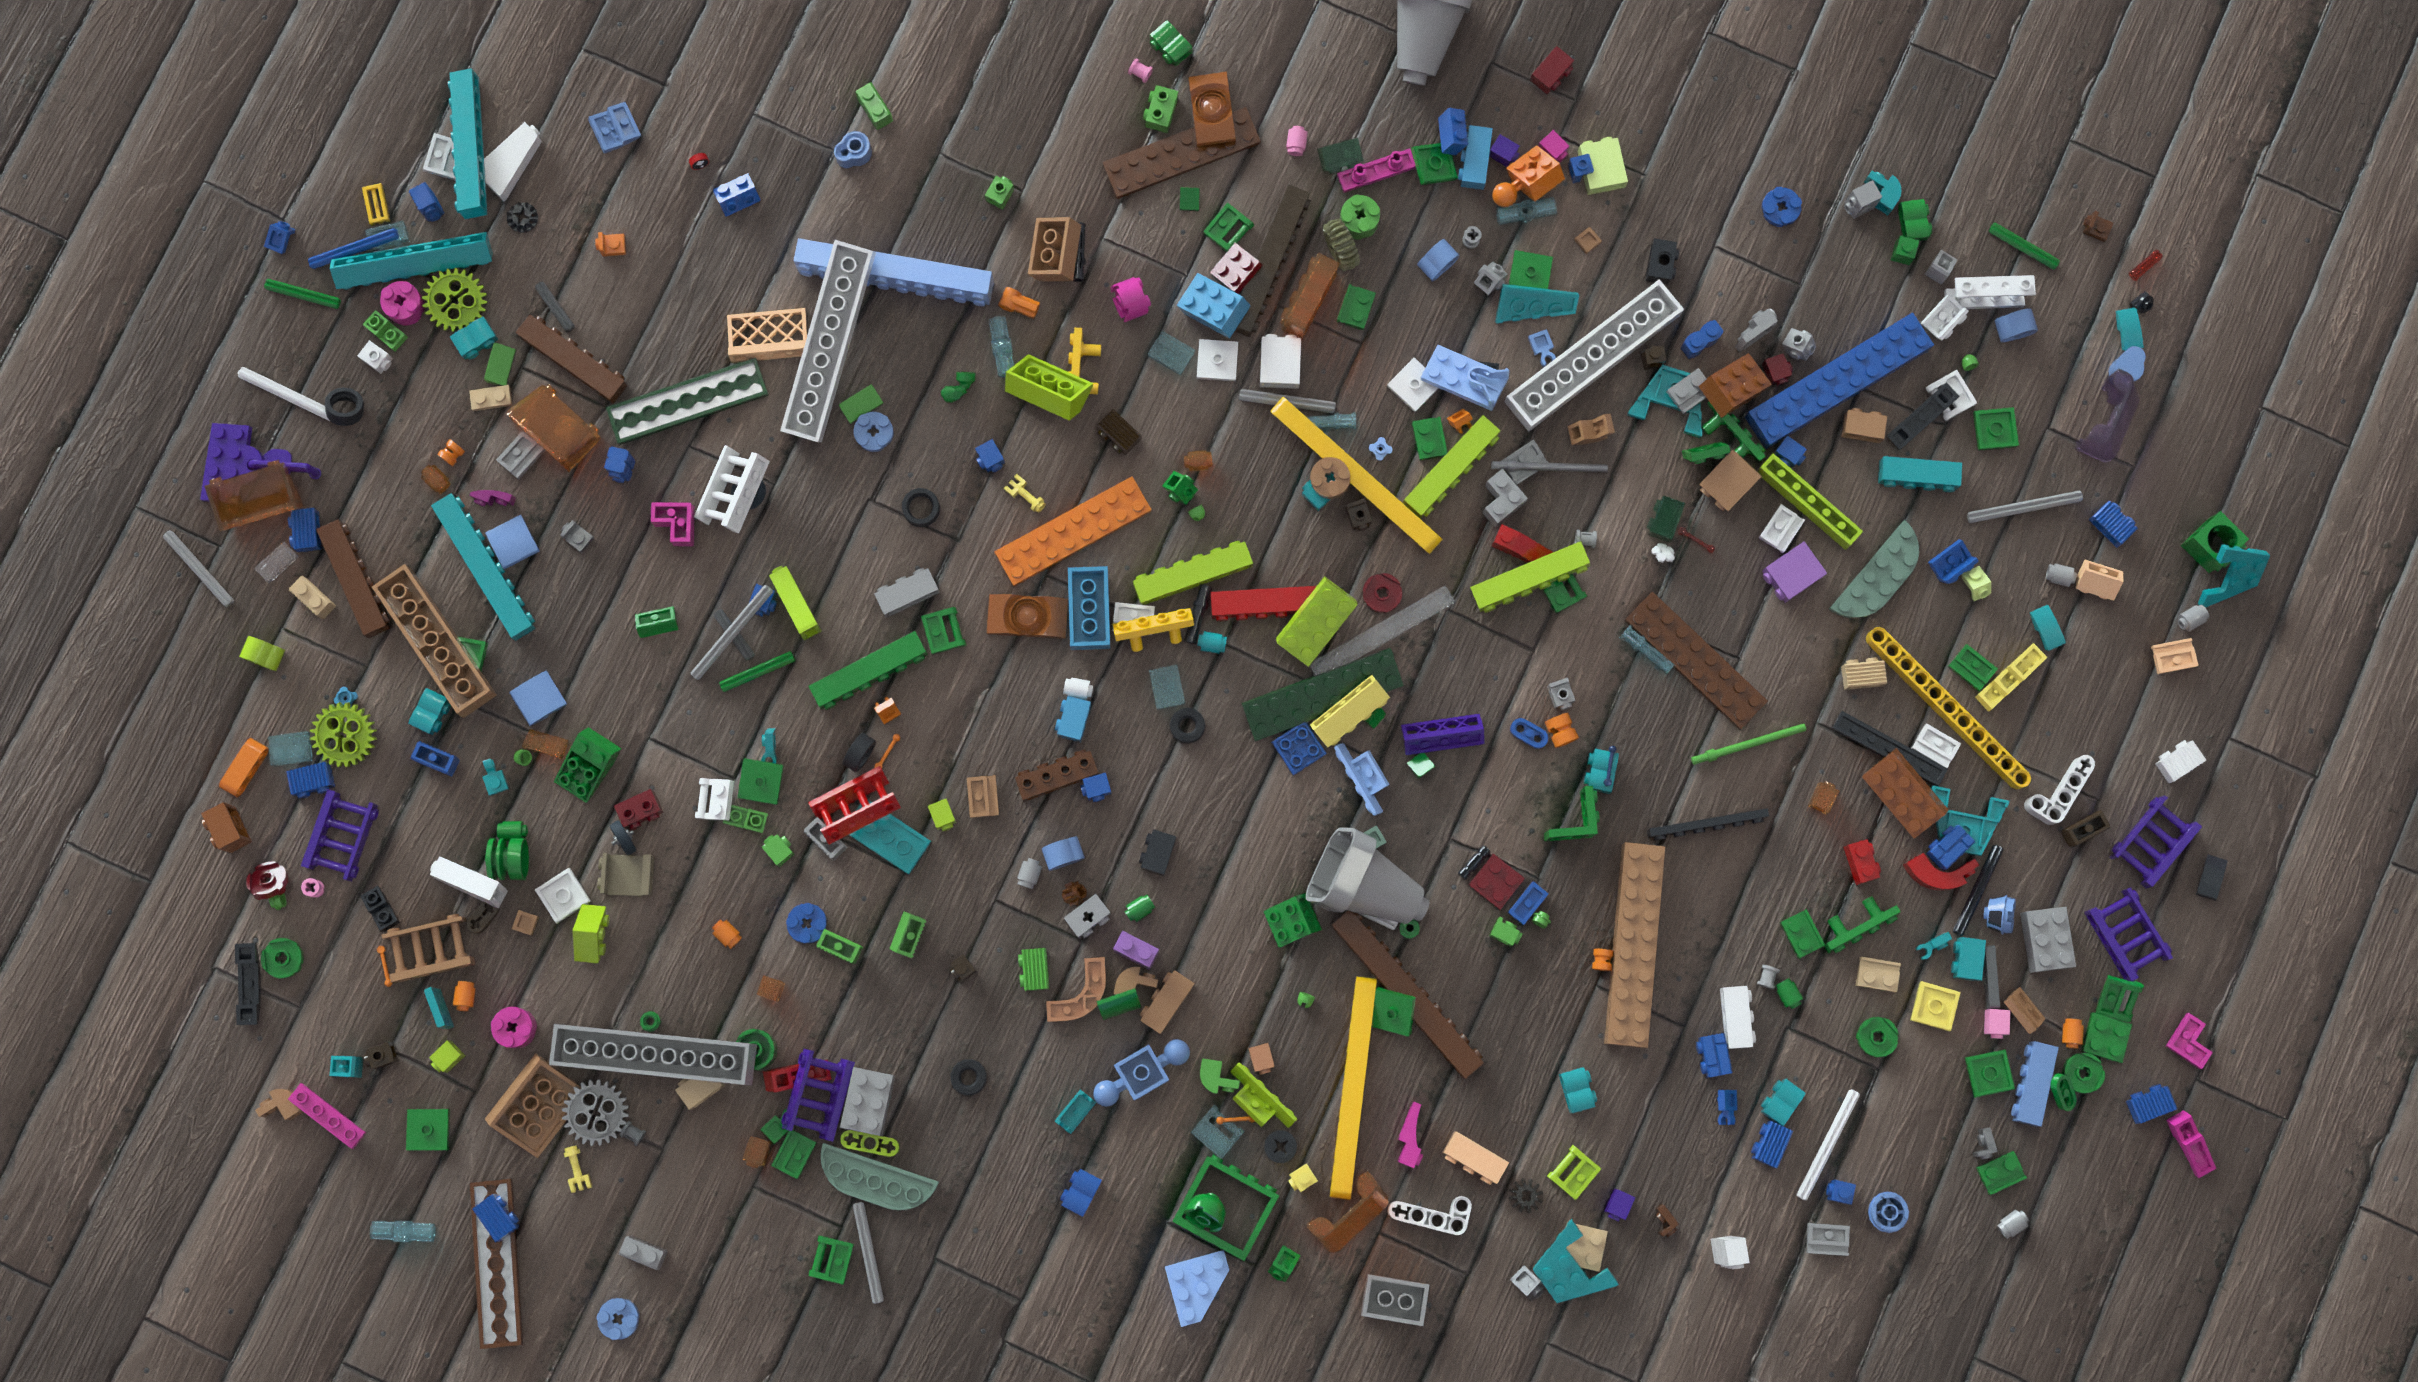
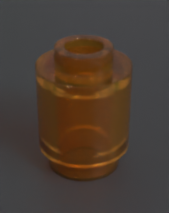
[1184,450,1213,471]
[421,465,451,494]

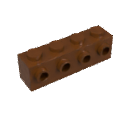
[1015,749,1099,802]

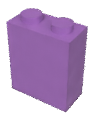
[1762,542,1827,603]
[1113,931,1159,970]

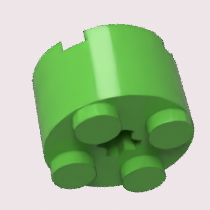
[1340,194,1380,240]

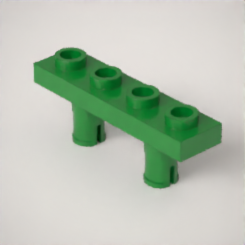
[1702,401,1766,463]
[1825,896,1901,954]

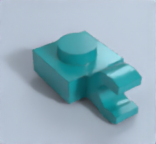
[761,728,777,763]
[483,758,509,796]
[1915,932,1952,960]

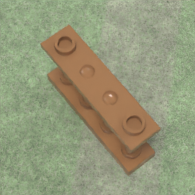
[382,914,475,983]

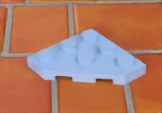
[1165,1250,1229,1327]

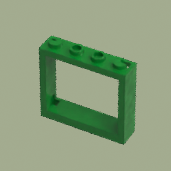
[1172,1155,1279,1261]

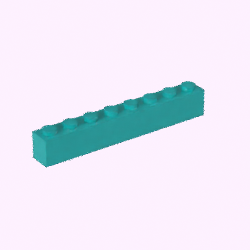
[448,68,487,219]
[330,232,493,289]
[431,493,536,641]

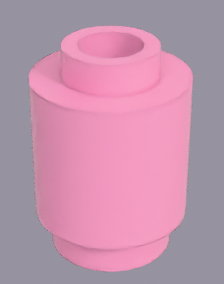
[1286,126,1308,156]

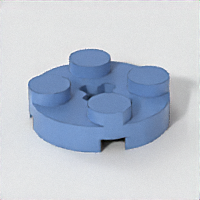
[854,412,894,452]
[597,1298,639,1340]

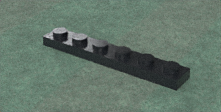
[1831,711,1948,786]
[1647,808,1769,841]

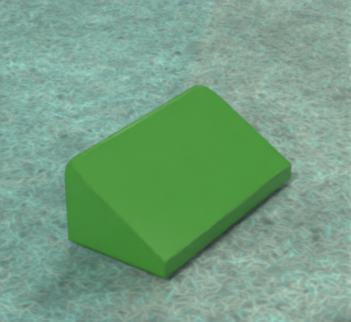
[484,342,516,386]
[839,384,883,424]

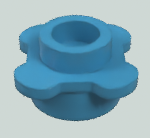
[334,687,358,708]

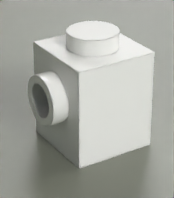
[357,340,393,374]

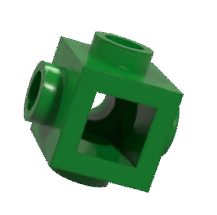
[1162,471,1198,505]

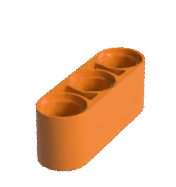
[219,738,269,798]

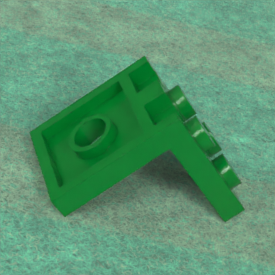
[1544,786,1600,842]

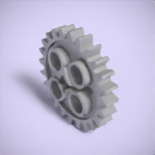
[562,1079,629,1146]

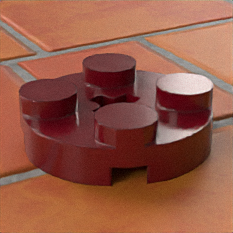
[1363,573,1402,613]
[246,862,289,900]

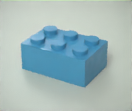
[1177,273,1251,338]

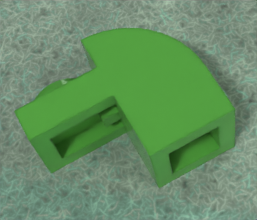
[1200,1058,1240,1094]

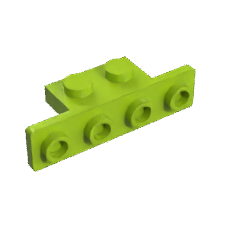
[1230,1063,1297,1128]

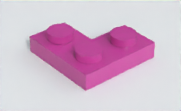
[2165,1013,2213,1069]

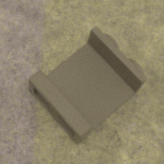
[597,853,654,897]

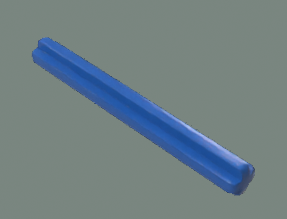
[308,228,399,269]

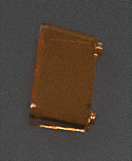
[506,384,601,472]
[204,459,303,532]
[1305,1171,1389,1252]

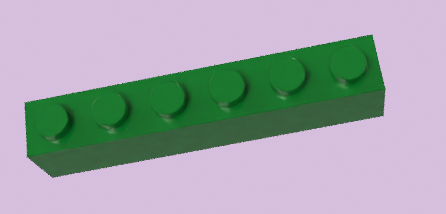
[809,631,928,710]

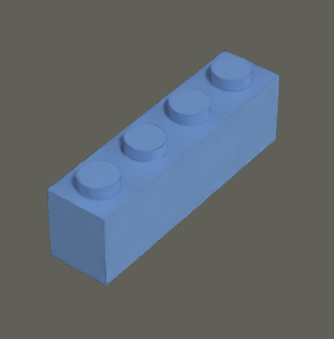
[2011,1041,2059,1127]

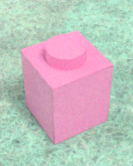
[1984,1009,2010,1039]

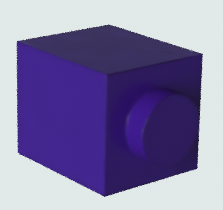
[1489,134,1520,167]
[1604,1189,1635,1222]

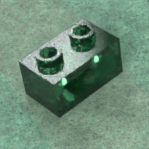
[1317,138,1364,174]

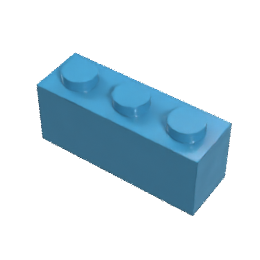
[1458,125,1493,190]

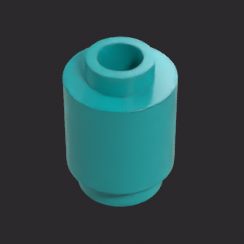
[1197,631,1227,654]

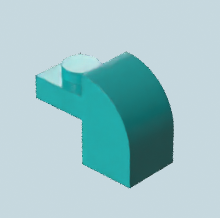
[1863,171,1901,215]

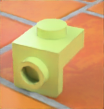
[1961,566,1991,601]

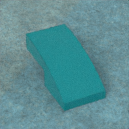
[2116,308,2144,351]
[2030,605,2066,651]

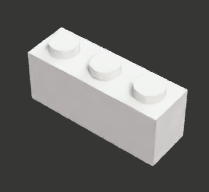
[1720,986,1756,1049]

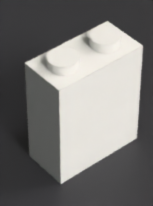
[1260,334,1301,389]

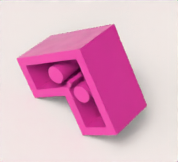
[651,502,695,546]

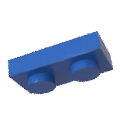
[1508,881,1549,925]

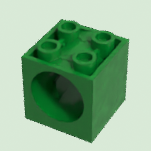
[2180,511,2249,573]

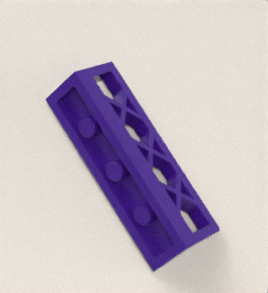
[1401,714,1485,755]

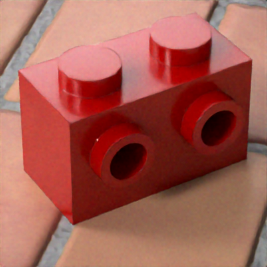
[1843,839,1881,885]

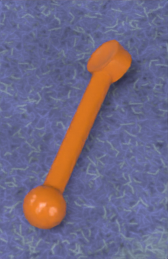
[875,734,900,768]
[377,946,393,987]
[1216,1116,1255,1125]

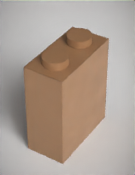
[1699,449,1762,511]

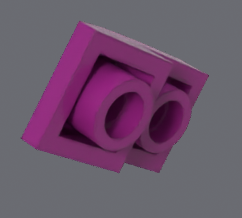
[469,490,516,507]

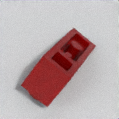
[1492,524,1553,563]
[763,1059,831,1093]

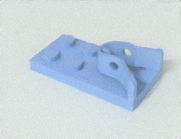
[1421,345,1509,411]

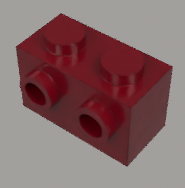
[1530,46,1574,95]
[614,789,664,830]

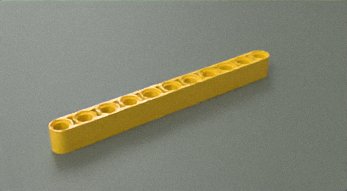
[1270,397,1443,554]
[1866,627,2031,789]
[1330,976,1376,1200]

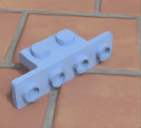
[1334,743,1389,816]

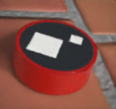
[689,153,710,170]

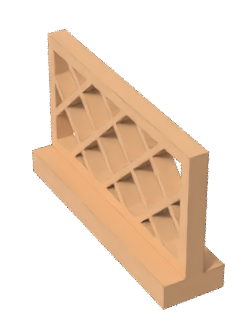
[727,308,807,363]

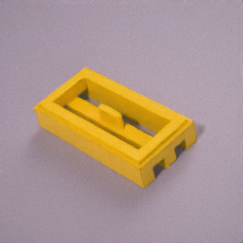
[362,183,390,226]

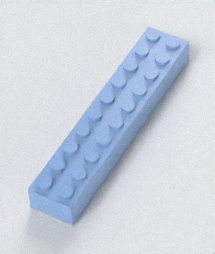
[794,238,994,306]

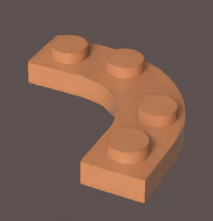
[1046,957,1106,1022]

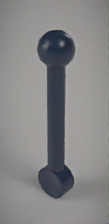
[1603,746,1617,787]

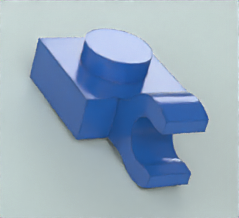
[1717,1090,1737,1125]

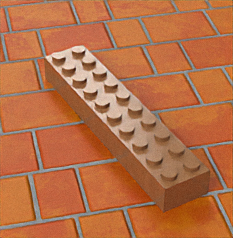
[1604,842,1665,1049]

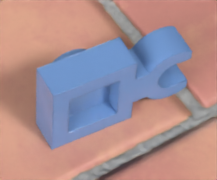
[1528,329,1556,367]

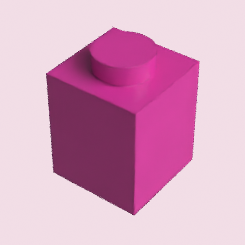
[1538,130,1569,162]

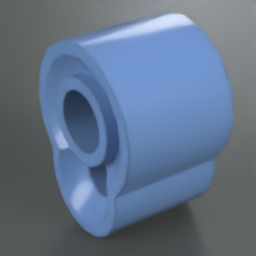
[834,131,872,168]
[1417,239,1460,282]
[1994,309,2038,342]
[2108,346,2146,387]
[1041,836,1085,871]

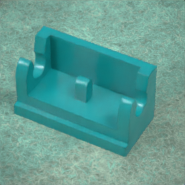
[1055,1089,1097,1134]

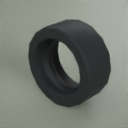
[325,387,364,426]
[902,488,940,527]
[842,733,876,773]

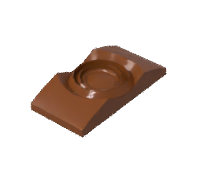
[1188,72,1236,146]
[987,594,1068,639]

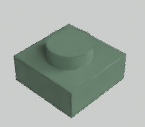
[1364,825,1387,849]

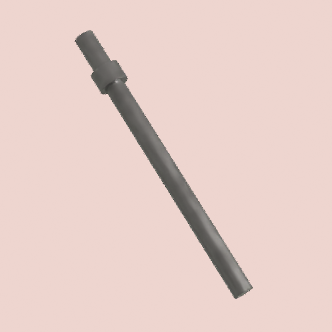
[1491,460,1608,472]

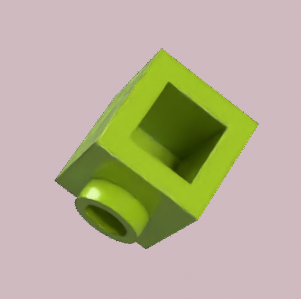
[928,799,957,831]
[429,1040,466,1073]

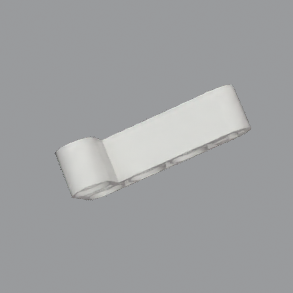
[2024,755,2095,825]
[1387,1196,1471,1235]

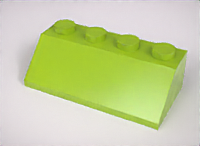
[1005,354,1093,421]

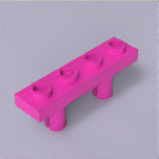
[1337,148,1416,193]
[288,1083,366,1149]

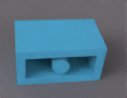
[1055,696,1091,743]

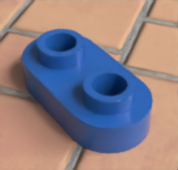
[1510,718,1548,749]

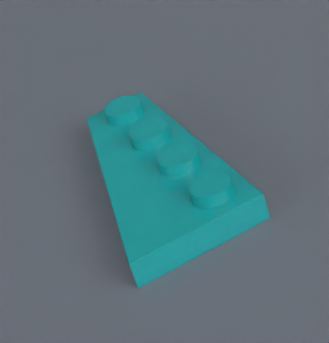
[1495,284,1579,324]

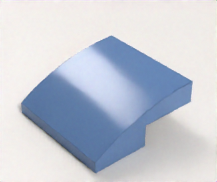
[588,102,641,153]
[486,515,539,569]
[509,671,567,726]

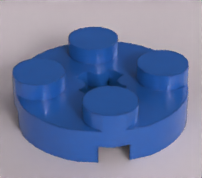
[1762,187,1802,227]
[786,903,827,944]

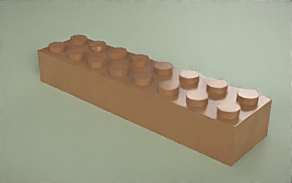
[372,564,497,718]

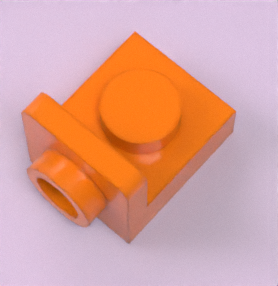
[595,232,626,256]

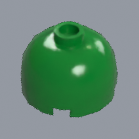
[1184,1193,1226,1232]

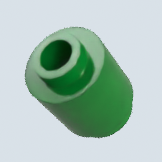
[497,821,528,841]
[1124,894,1156,923]
[1775,978,1803,1009]

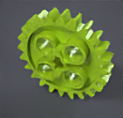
[422,268,488,332]
[310,702,377,767]

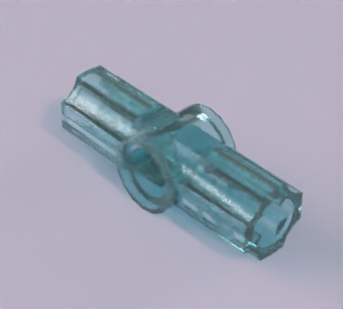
[1496,197,1557,225]
[989,316,1014,378]
[370,1221,436,1242]

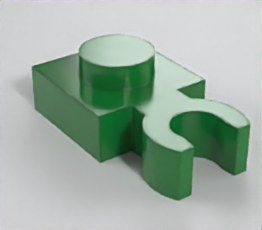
[760,1109,797,1144]

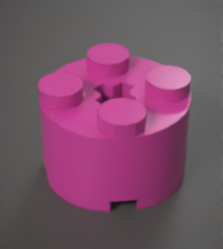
[1111,277,1151,322]
[380,281,425,326]
[491,1007,537,1048]

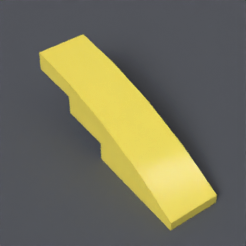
[1975,643,2047,712]

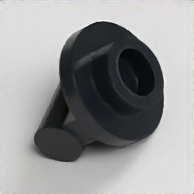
[2129,291,2154,313]

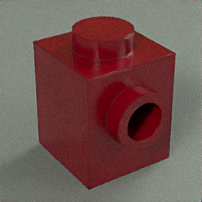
[1762,353,1793,386]

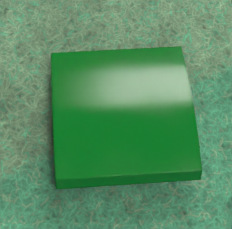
[1097,988,1141,1021]

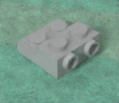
[1735,309,1778,353]

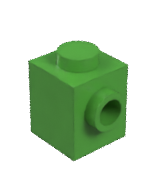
[985,176,1014,210]
[762,834,795,867]

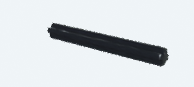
[1953,845,2004,936]

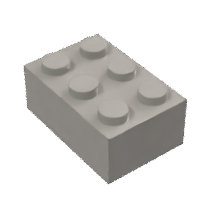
[2020,907,2076,973]
[840,1067,895,1136]
[1361,1274,1429,1326]

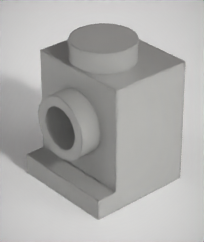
[1547,678,1575,710]

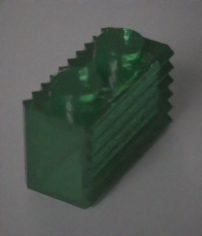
[1646,495,1685,543]

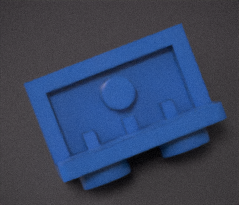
[713,173,760,216]
[1928,539,1979,584]

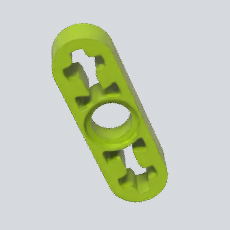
[840,1130,900,1157]

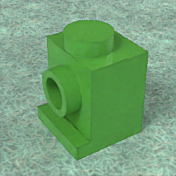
[1489,917,1522,947]

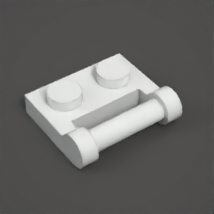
[1926,370,1977,421]
[695,778,734,821]

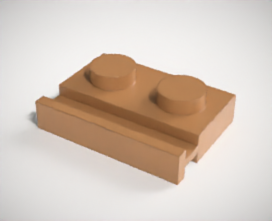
[967,775,999,818]
[2004,987,2045,1034]

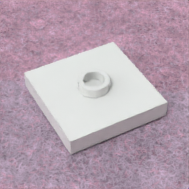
[1197,339,1238,381]
[1387,358,1439,412]
[535,868,591,924]

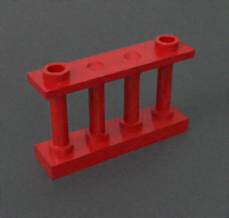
[808,766,901,845]

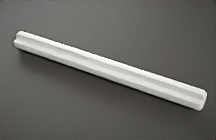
[238,367,340,426]
[1797,1090,1860,1200]

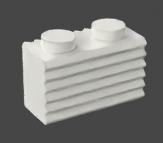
[2155,740,2206,783]

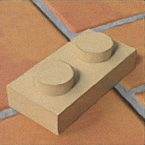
[469,385,512,411]

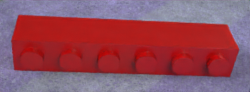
[1210,586,1316,622]

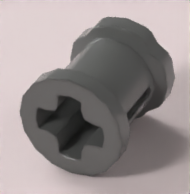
[619,1121,647,1146]

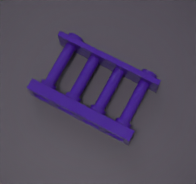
[301,789,379,882]
[2109,795,2202,889]
[2084,887,2173,982]
[781,1049,855,1142]

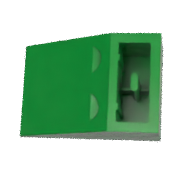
[554,727,622,803]

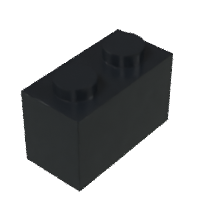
[1139,829,1176,876]

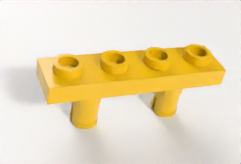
[1068,327,1101,395]
[1112,608,1194,652]

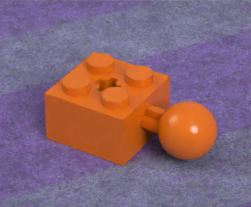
[1492,145,1565,207]

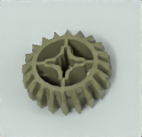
[1323,219,1360,271]

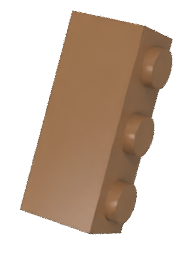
[1140,970,1195,1035]

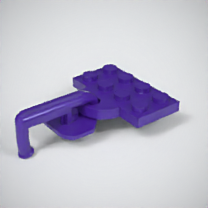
[200,423,321,504]

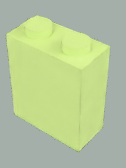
[1578,137,1628,195]

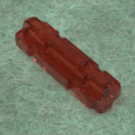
[2129,250,2163,281]

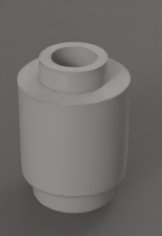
[2045,563,2077,587]
[2178,605,2209,632]
[1017,858,1042,889]
[1997,1209,2029,1239]

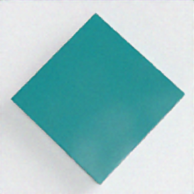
[424,987,454,1029]

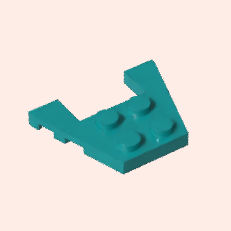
[1627,365,1702,438]
[2198,544,2270,608]
[1931,786,2009,856]
[1533,1219,1619,1303]

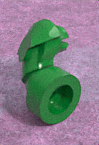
[941,371,976,403]

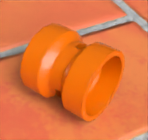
[437,439,465,467]
[1592,949,1614,971]

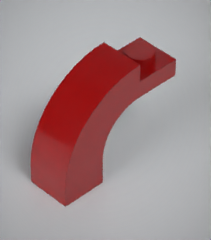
[1903,853,1979,891]

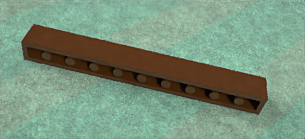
[1331,911,1484,1079]

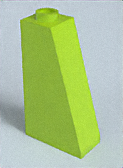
[769,566,822,641]

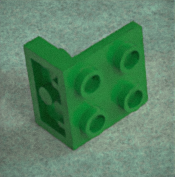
[1264,893,1322,947]

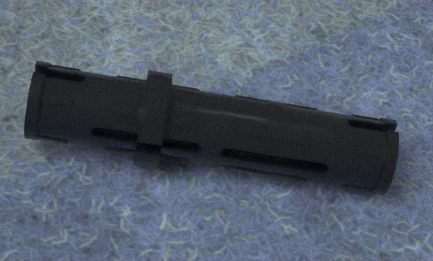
[1073,222,1086,282]
[1184,584,1212,645]

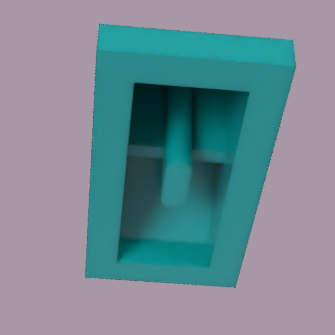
[329,1056,364,1078]

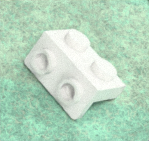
[1921,294,1969,341]

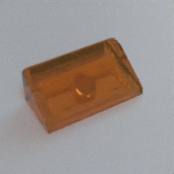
[522,729,569,759]

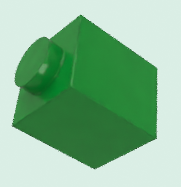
[1891,235,1919,265]

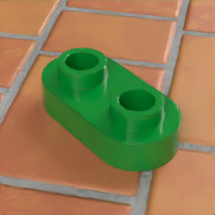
[2050,1073,2077,1111]

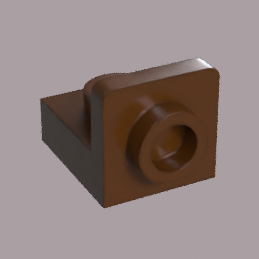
[2083,211,2114,242]
[1655,1204,1679,1237]

